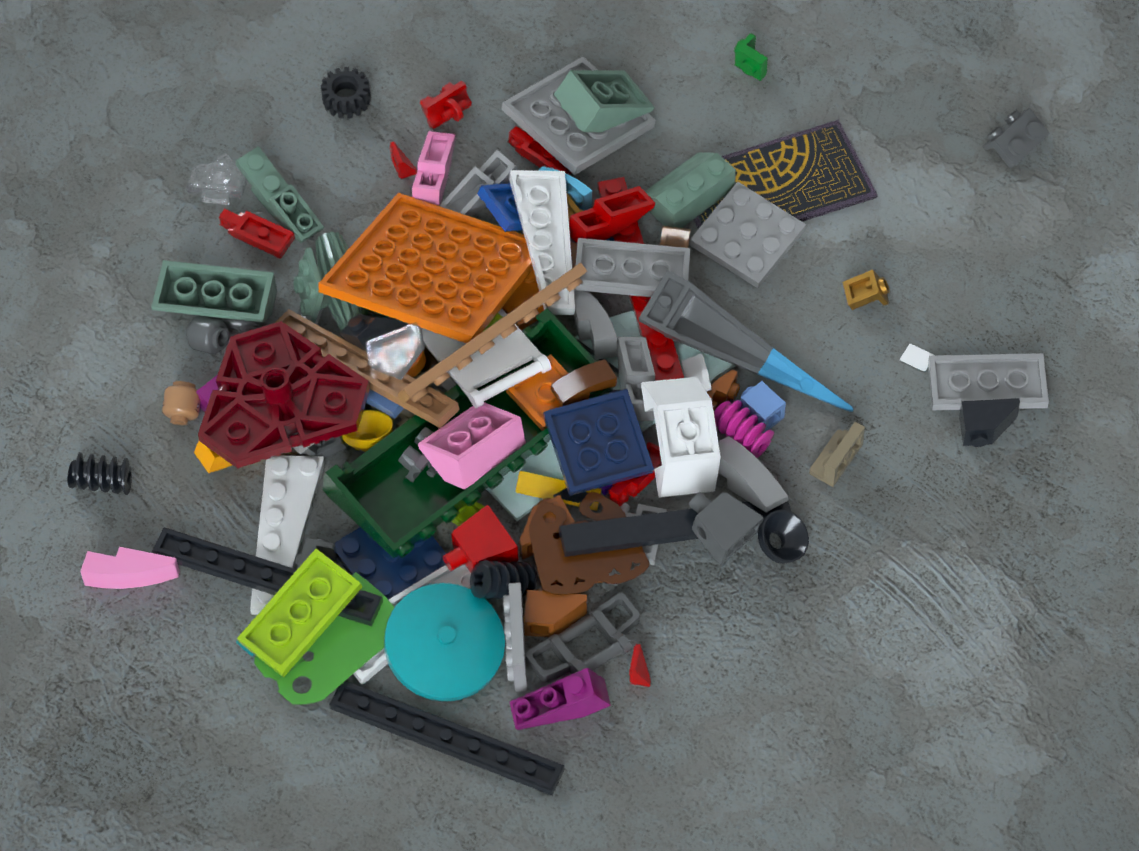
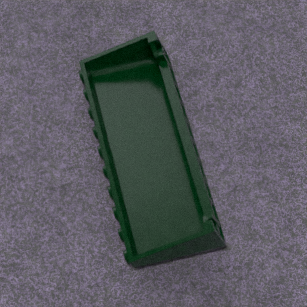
[322,308,614,558]

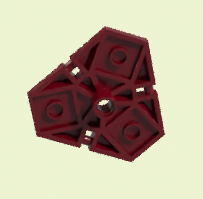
[198,321,370,469]

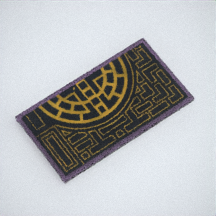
[693,120,877,229]

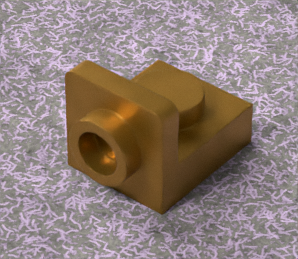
[842,270,890,310]

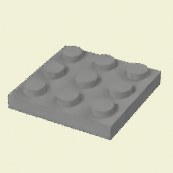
[689,182,806,288]

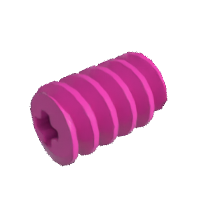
[714,400,774,458]

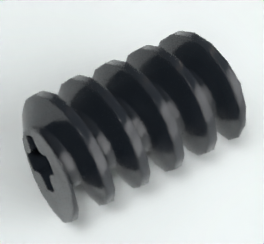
[67,452,132,495]
[470,560,537,599]

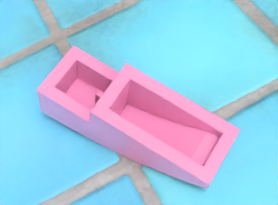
[412,131,455,206]
[80,547,180,589]

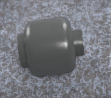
[186,315,230,354]

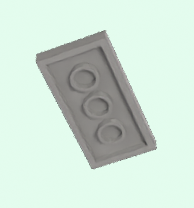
[574,238,690,297]
[928,353,1049,410]

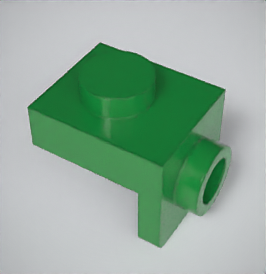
[734,33,768,81]

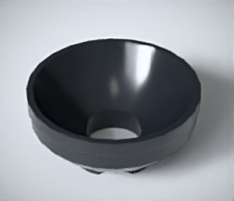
[758,510,809,564]

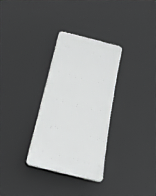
[681,354,712,392]

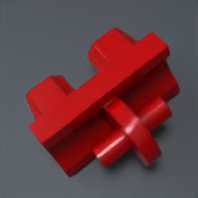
[420,81,472,130]

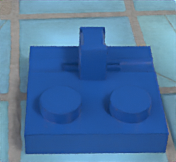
[477,183,523,232]

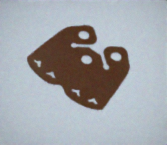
[529,492,650,594]

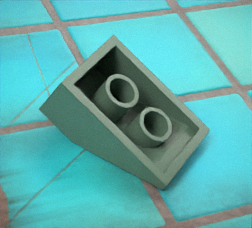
[554,70,655,132]

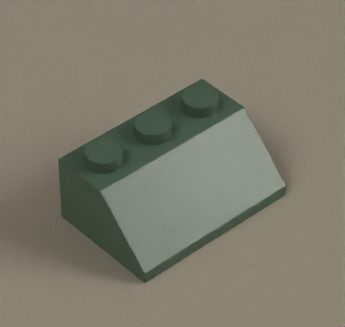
[645,152,736,228]

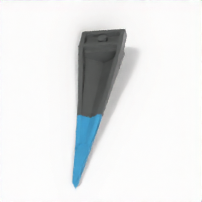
[639,270,853,412]

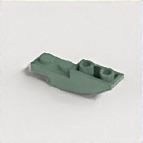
[235,146,324,243]

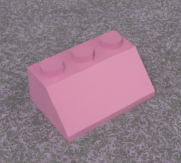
[418,402,526,490]

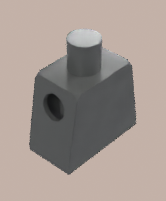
[689,492,763,565]

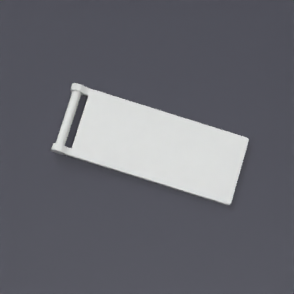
[409,308,552,408]

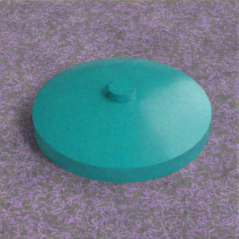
[384,583,505,701]

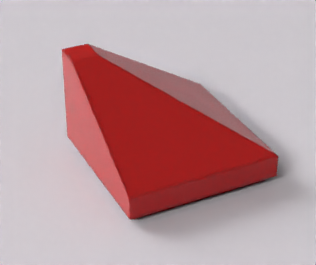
[389,142,417,179]
[630,644,651,687]

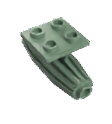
[293,232,369,331]

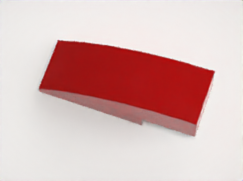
[569,186,655,244]

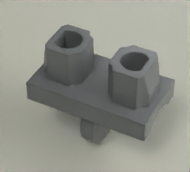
[398,427,439,483]

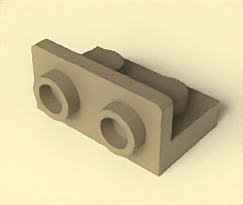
[809,422,865,487]

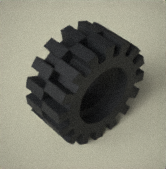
[321,67,371,119]

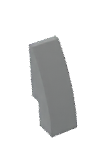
[439,150,519,217]
[574,290,618,360]
[617,337,655,421]
[718,436,788,512]

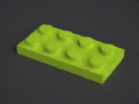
[237,549,362,677]

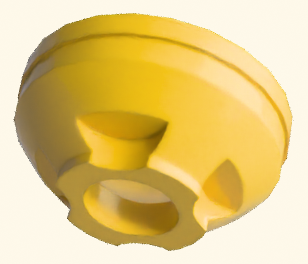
[342,410,393,452]

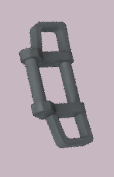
[525,593,640,682]

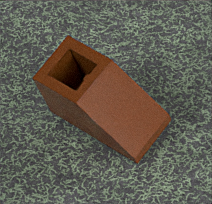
[524,589,587,637]

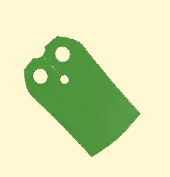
[254,572,395,705]

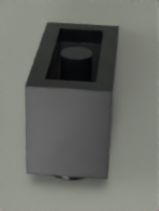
[340,314,410,358]
[959,398,1020,447]

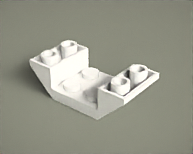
[641,377,721,498]

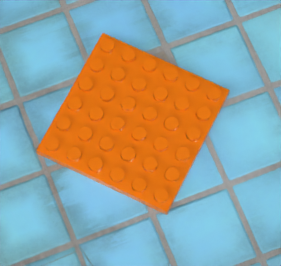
[319,193,533,343]

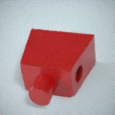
[443,505,518,573]

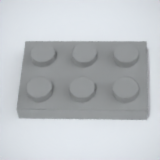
[503,583,527,692]

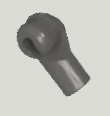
[223,318,260,333]

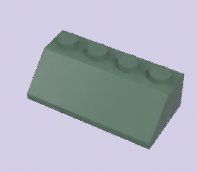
[151,260,277,323]

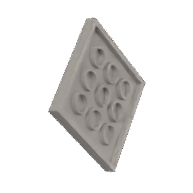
[502,56,656,175]

